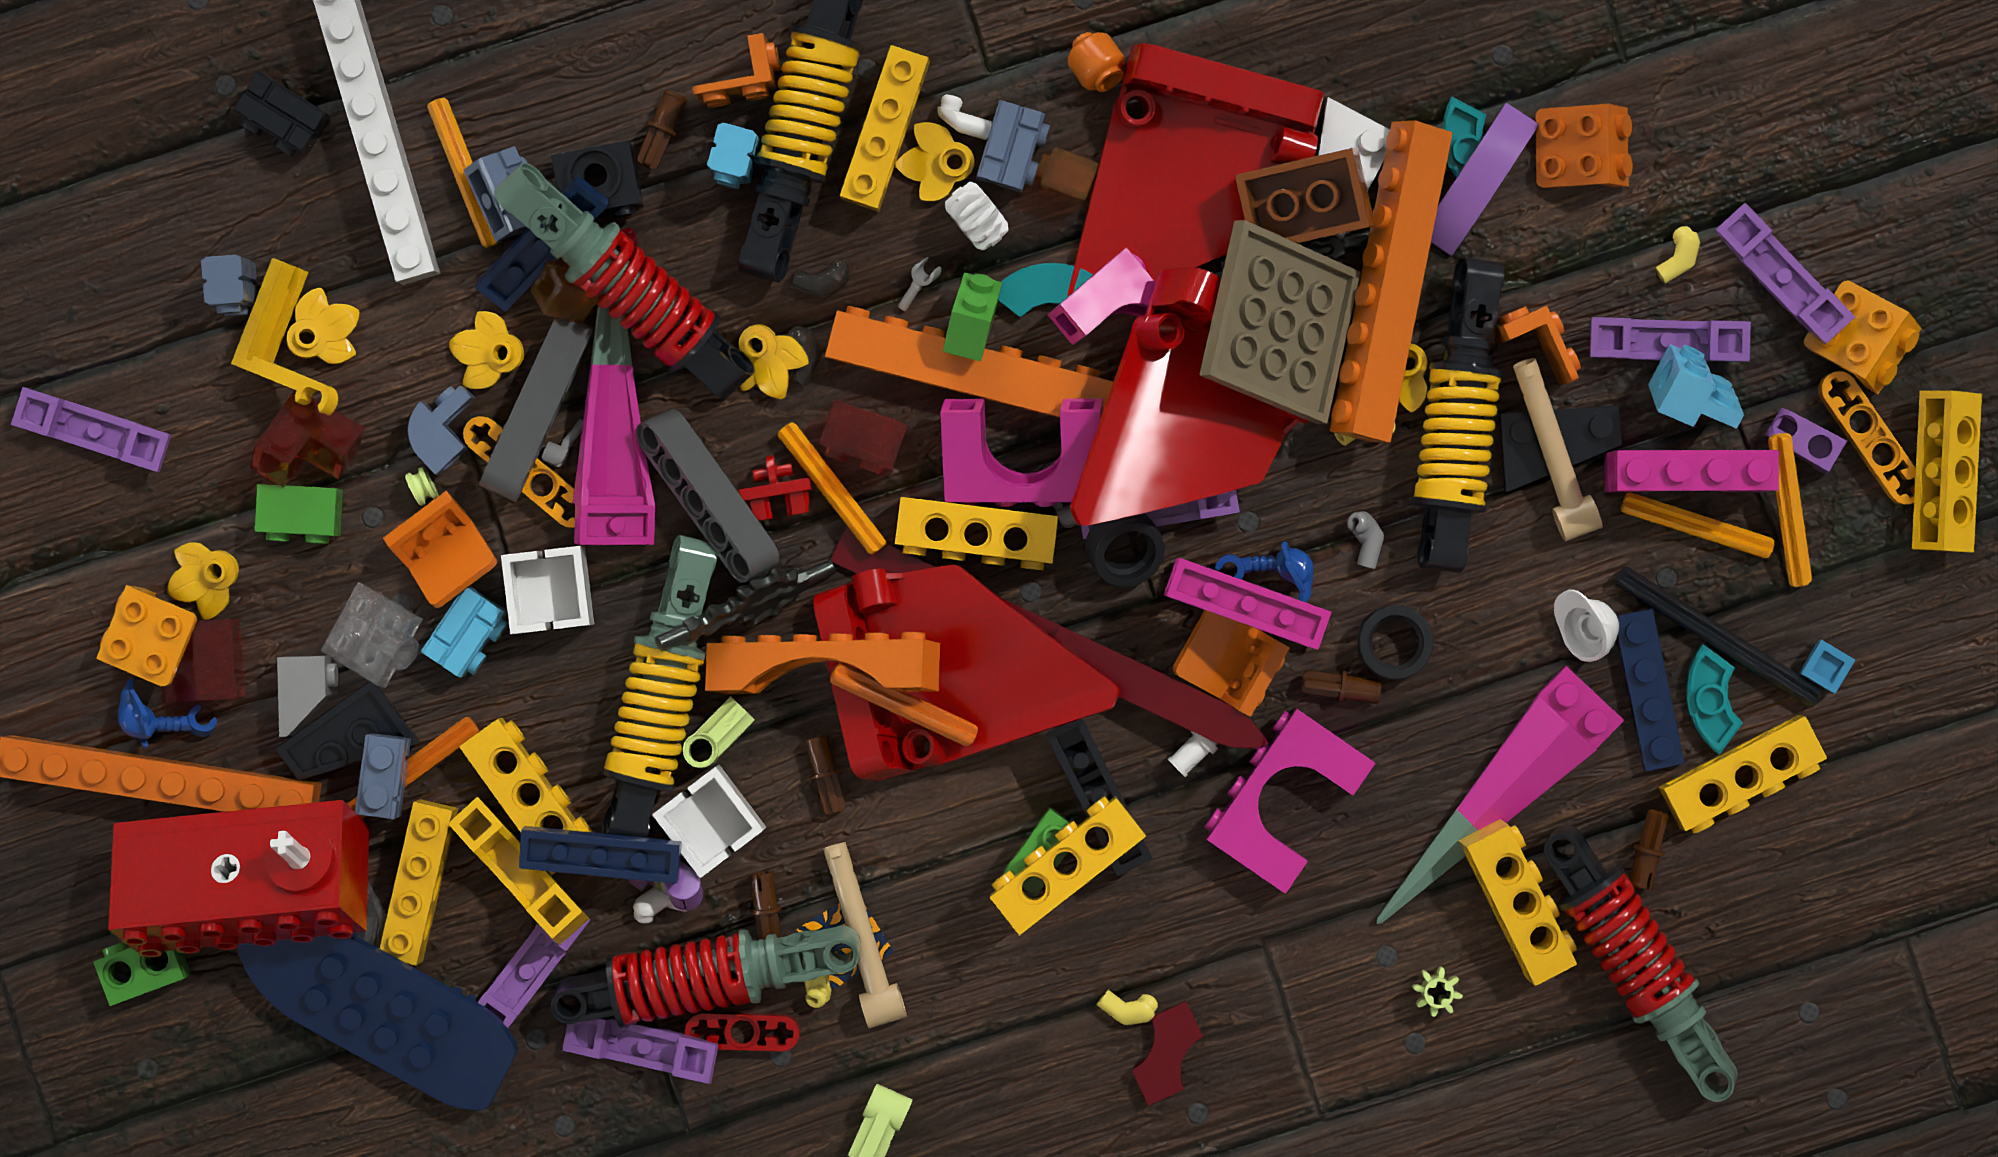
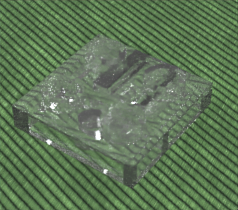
[321,582,423,688]

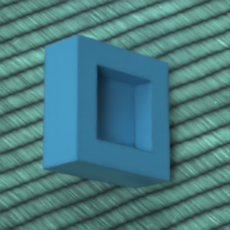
[1799,639,1855,694]

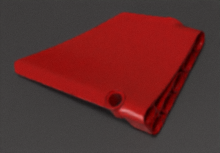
[1067,43,1324,296]
[1070,267,1309,526]
[813,565,1120,782]

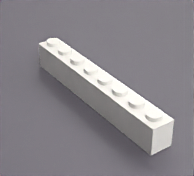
[313,0,441,285]

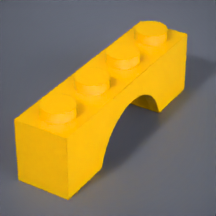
[448,797,590,945]

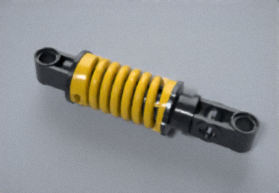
[738,0,864,283]
[1411,257,1504,573]

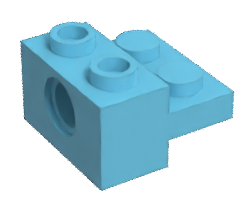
[1648,344,1744,429]

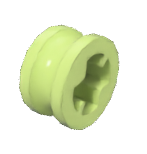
[405,466,439,506]

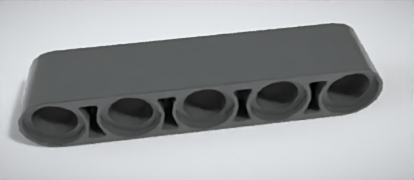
[479,312,595,502]
[636,409,779,583]

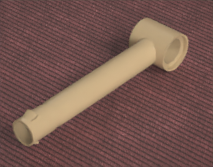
[1513,358,1603,542]
[823,842,907,1029]

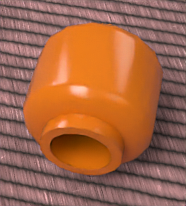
[1067,32,1126,92]

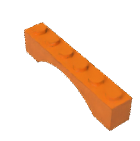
[705,632,940,694]

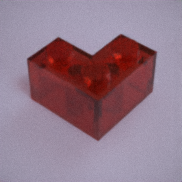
[250,390,364,488]
[819,399,910,476]

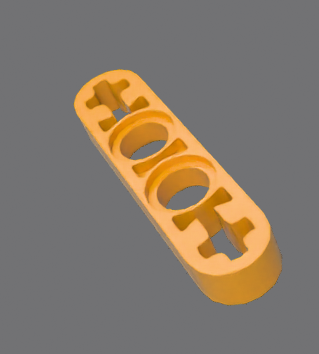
[1818,371,1916,505]
[463,416,575,528]

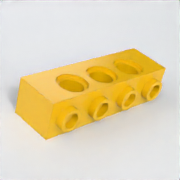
[840,45,930,212]
[1912,391,1982,552]
[895,497,1058,571]
[1658,715,1827,834]
[459,717,593,875]
[990,796,1146,936]
[379,799,459,966]
[1458,819,1577,986]

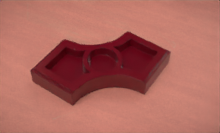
[1131,1000,1203,1106]

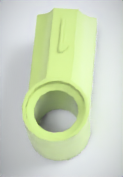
[683,696,755,769]
[848,1084,913,1157]

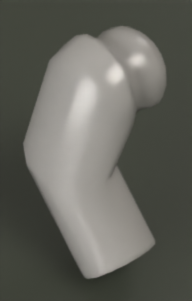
[1347,511,1384,569]

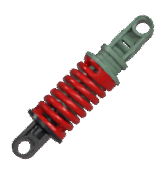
[494,163,755,399]
[1544,825,1737,1102]
[551,925,861,1029]

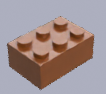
[1235,147,1375,243]

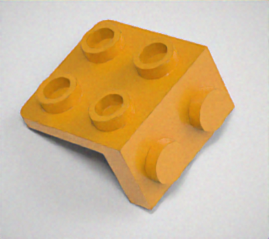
[1804,281,1922,394]
[96,585,197,687]

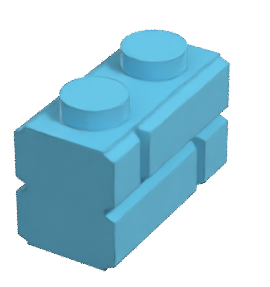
[707,123,762,190]
[421,586,508,678]

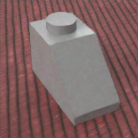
[277,655,338,737]

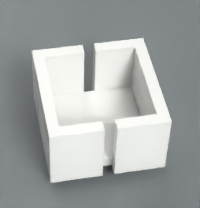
[501,546,594,634]
[652,765,766,878]

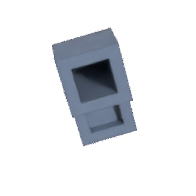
[408,386,476,475]

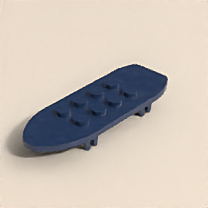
[237,933,518,1110]

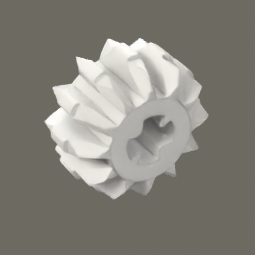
[945,182,1008,251]

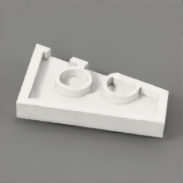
[1318,97,1390,240]

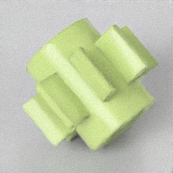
[1412,966,1463,1017]

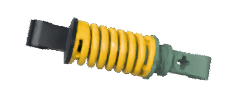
[601,535,718,838]

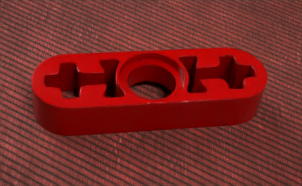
[685,1012,800,1052]

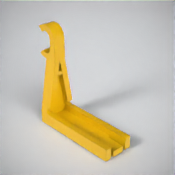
[231,258,338,415]

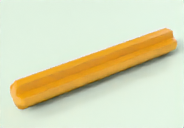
[427,98,502,248]
[778,422,886,555]
[1768,433,1812,587]
[1621,492,1775,558]

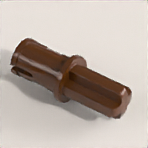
[636,90,687,170]
[1301,670,1382,704]
[804,735,846,815]
[1629,809,1669,890]
[749,870,782,940]

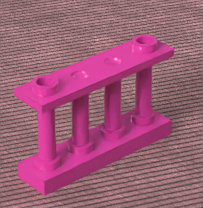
[1163,558,1332,650]

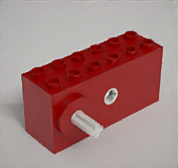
[108,800,369,957]

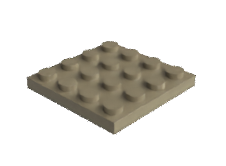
[1199,220,1361,424]

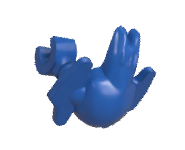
[1215,541,1314,603]
[118,677,218,749]

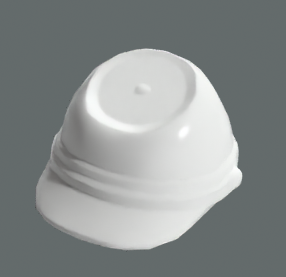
[1554,590,1619,662]

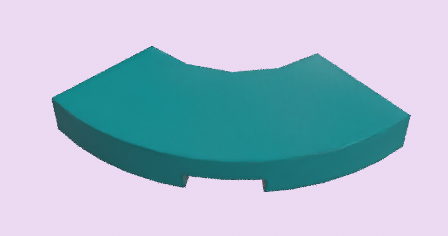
[1442,97,1487,179]
[998,263,1093,318]
[1686,644,1743,755]

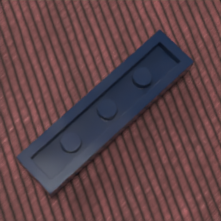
[475,175,608,312]
[1616,609,1685,771]
[519,826,682,884]

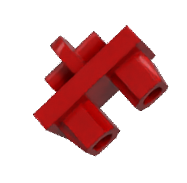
[738,455,813,521]

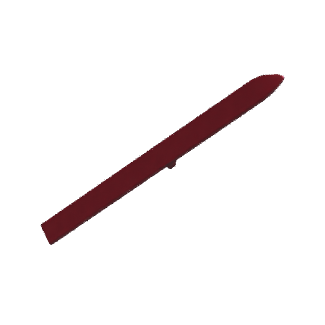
[830,526,1268,749]

